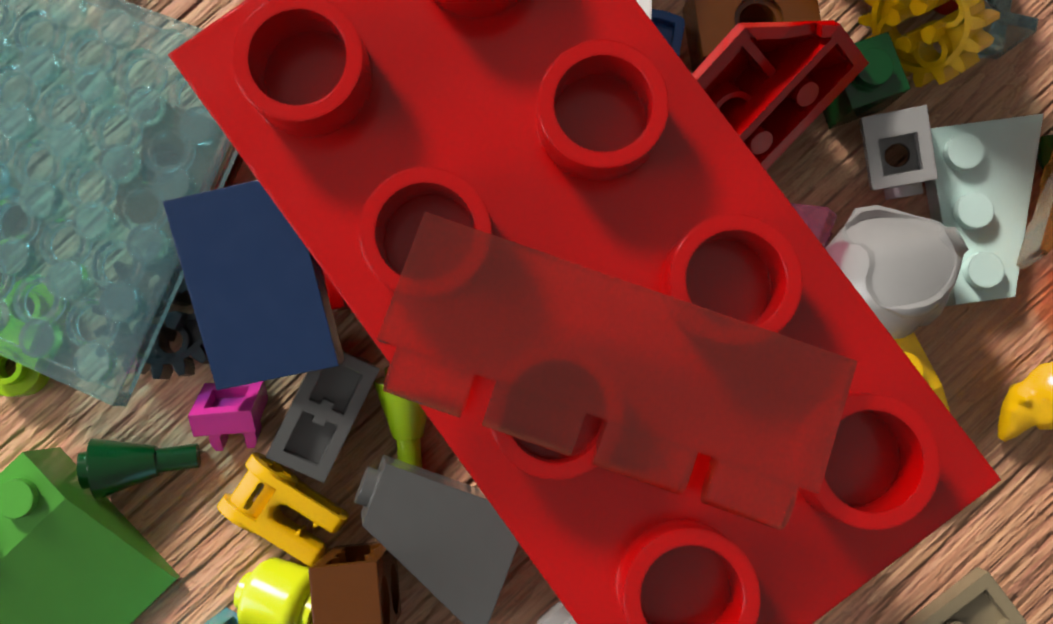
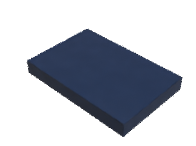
[162,180,345,390]

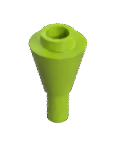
[373,366,427,468]

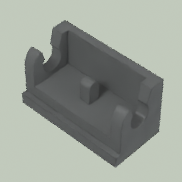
[266,350,380,483]

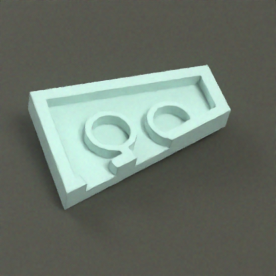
[925,113,1044,307]

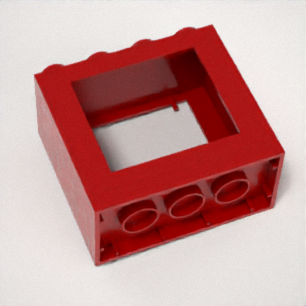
[168,0,1001,624]

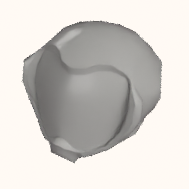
[825,205,969,339]

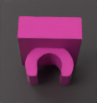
[188,381,268,451]

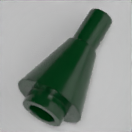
[77,438,201,500]

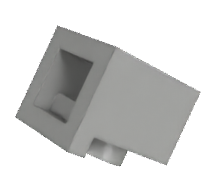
[859,105,938,200]

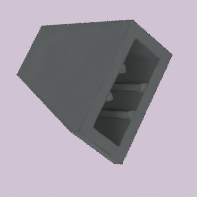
[354,454,519,624]

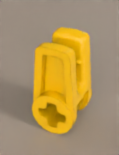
[217,452,349,567]

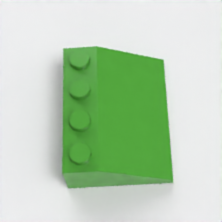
[0,447,180,624]

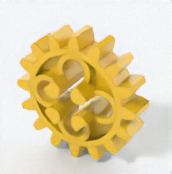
[858,0,1000,87]

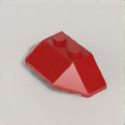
[692,20,869,170]

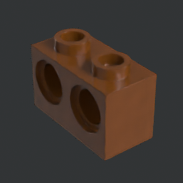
[309,542,402,624]

